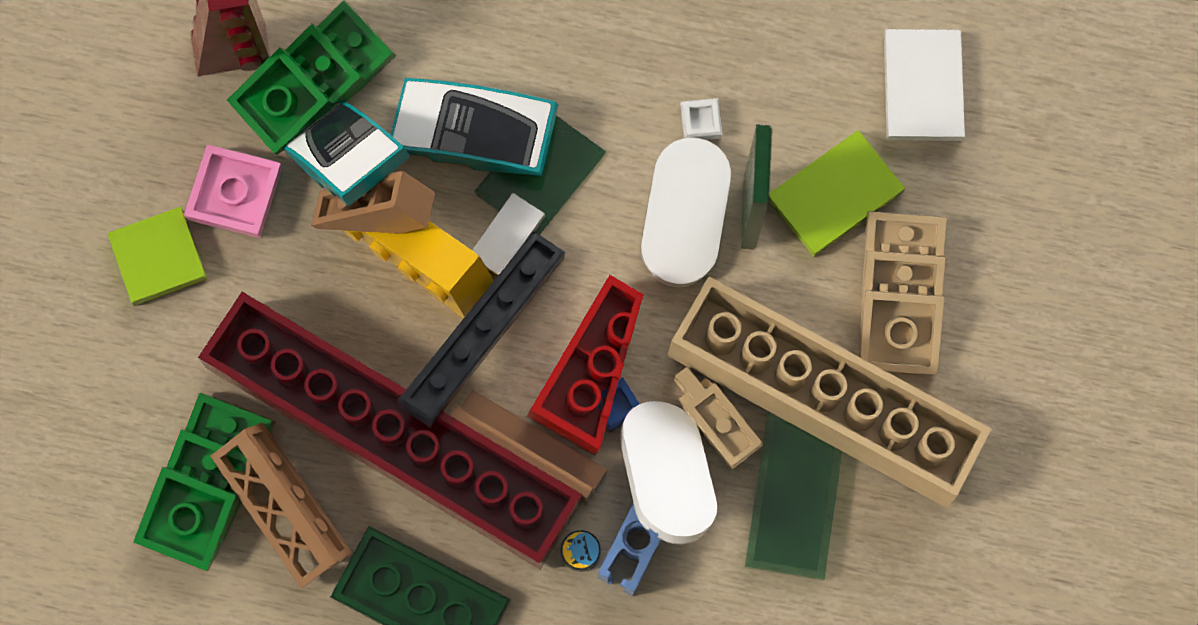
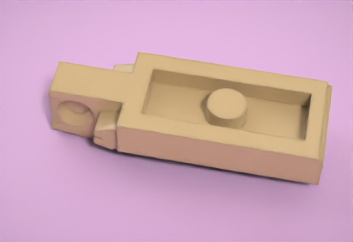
[673,367,763,471]

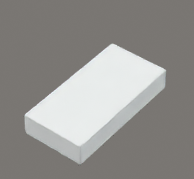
[472,193,545,276]

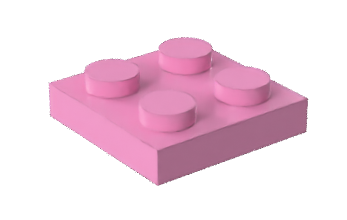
[184,144,283,239]

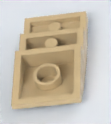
[859,211,947,375]

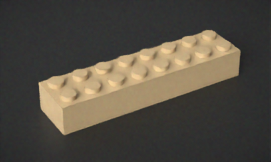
[667,277,992,508]

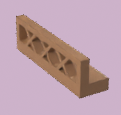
[450,390,607,506]
[211,422,353,588]

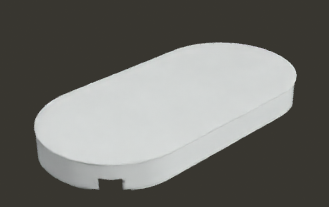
[641,138,731,287]
[620,401,717,544]

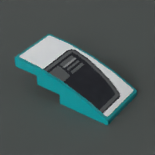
[390,77,559,175]
[283,101,410,207]

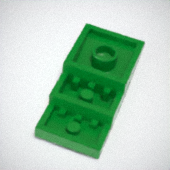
[227,0,397,155]
[133,393,275,571]

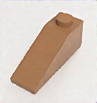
[311,171,435,234]

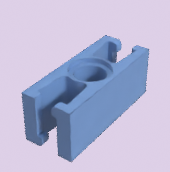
[598,503,662,596]

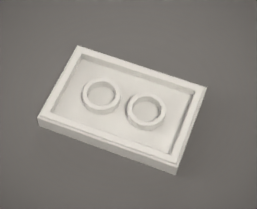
[884,29,965,141]

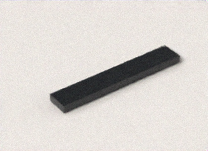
[397,232,566,428]

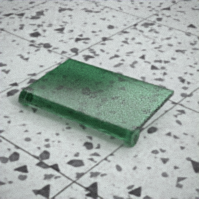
[474,114,606,235]

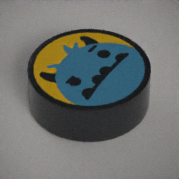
[561,530,601,572]

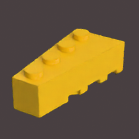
[342,221,494,319]

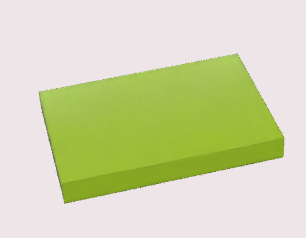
[769,130,906,257]

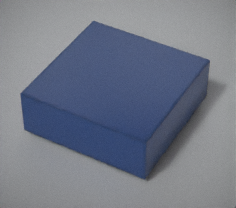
[597,377,639,432]

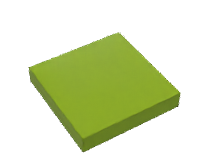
[107,206,207,306]

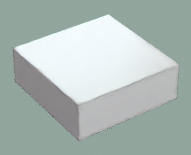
[680,98,722,140]

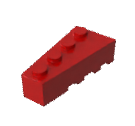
[527,274,644,456]

